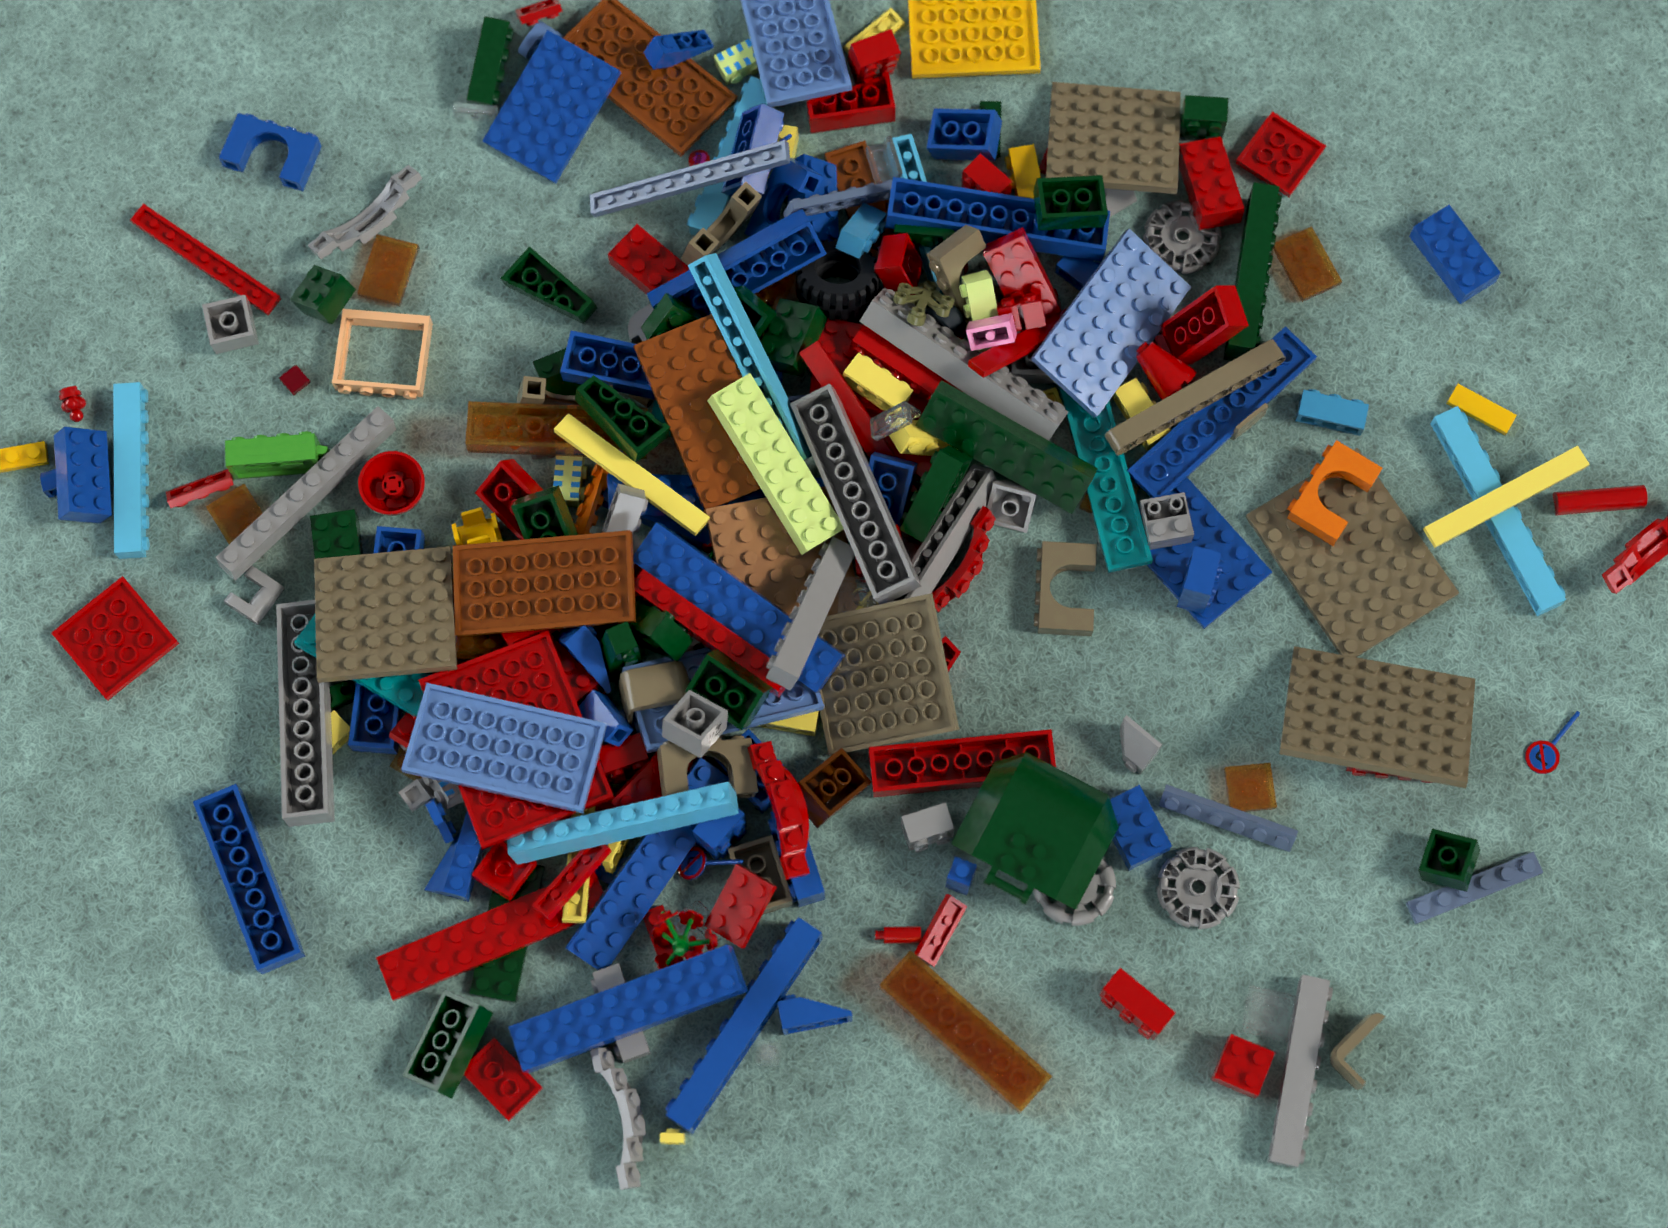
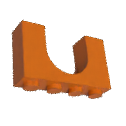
[1287,440,1383,546]

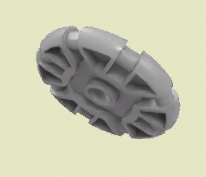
[1143,200,1222,274]
[1156,847,1240,929]
[1033,856,1116,926]

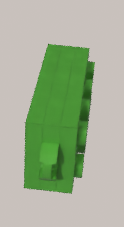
[225,431,330,480]

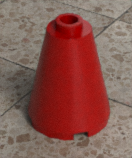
[1136,341,1196,400]

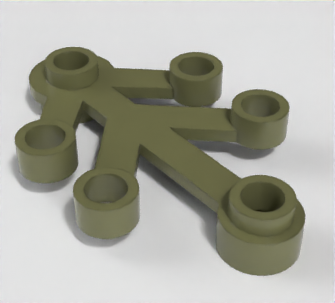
[893,280,955,326]

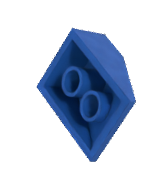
[554,626,611,693]
[777,994,852,1035]

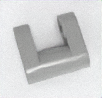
[223,566,285,625]

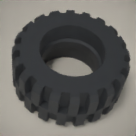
[796,239,880,321]

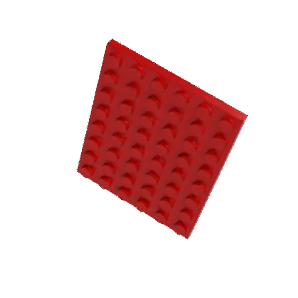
[419,631,614,849]

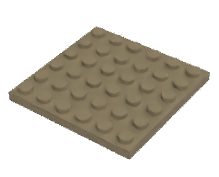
[1046,82,1181,194]
[314,546,457,683]
[818,594,959,756]

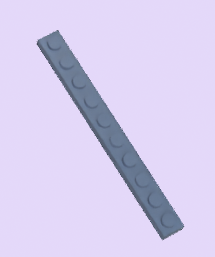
[590,140,790,217]

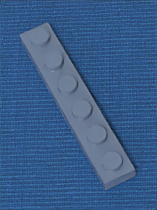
[783,179,892,217]
[1159,784,1298,852]
[1406,851,1544,925]

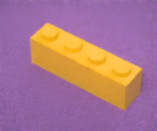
[1005,144,1041,199]

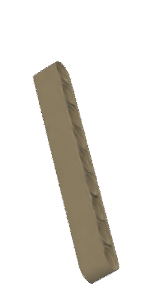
[1105,339,1286,455]

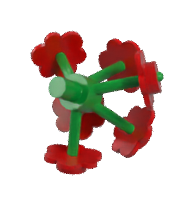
[651,910,718,970]

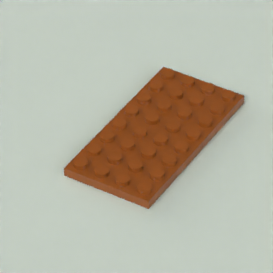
[563,0,738,157]
[633,314,761,510]
[453,530,636,637]

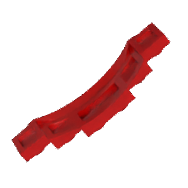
[931,506,996,613]
[1601,516,1668,594]
[747,741,810,880]

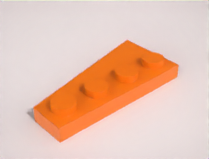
[574,464,609,535]

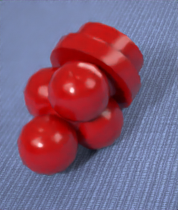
[59,386,86,422]

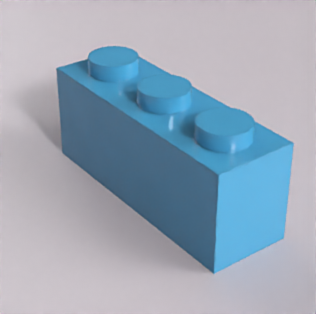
[835,203,887,259]
[1295,389,1369,436]

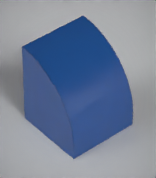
[40,469,57,498]

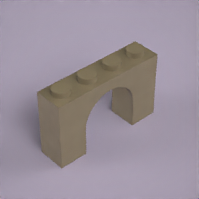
[681,182,762,265]
[927,225,1005,329]
[516,376,613,423]
[1034,541,1097,637]
[657,735,758,799]

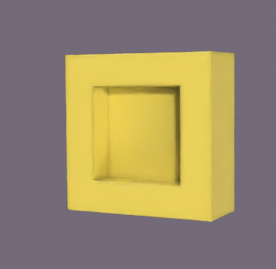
[660,1129,685,1145]

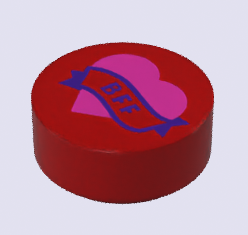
[688,149,710,166]

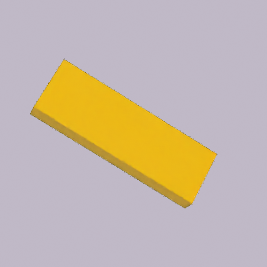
[1446,384,1517,435]

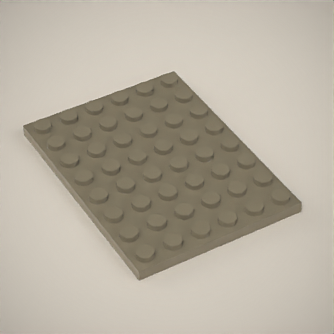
[1246,448,1459,657]
[1279,646,1475,788]

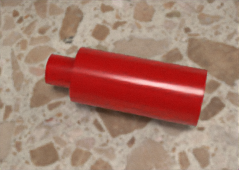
[875,926,921,943]

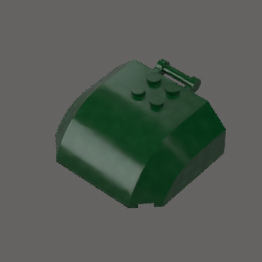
[951,752,1119,910]

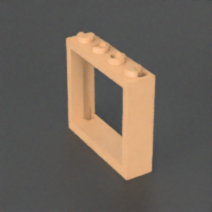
[332,309,433,400]

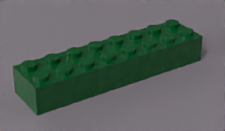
[1223,182,1282,361]
[915,380,1098,514]

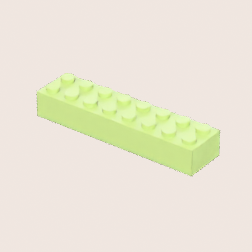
[707,373,844,555]

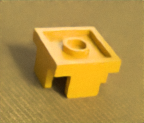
[451,507,503,545]

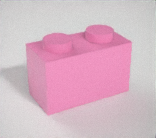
[966,313,1017,351]

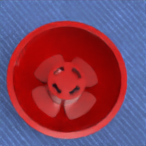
[358,451,425,516]

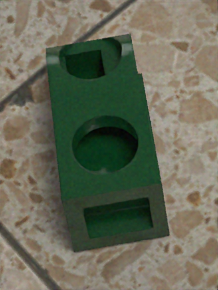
[329,680,355,712]

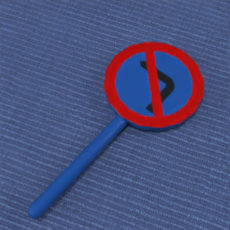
[1525,711,1580,774]
[678,847,743,880]

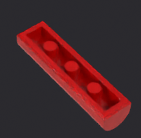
[1553,485,1648,515]

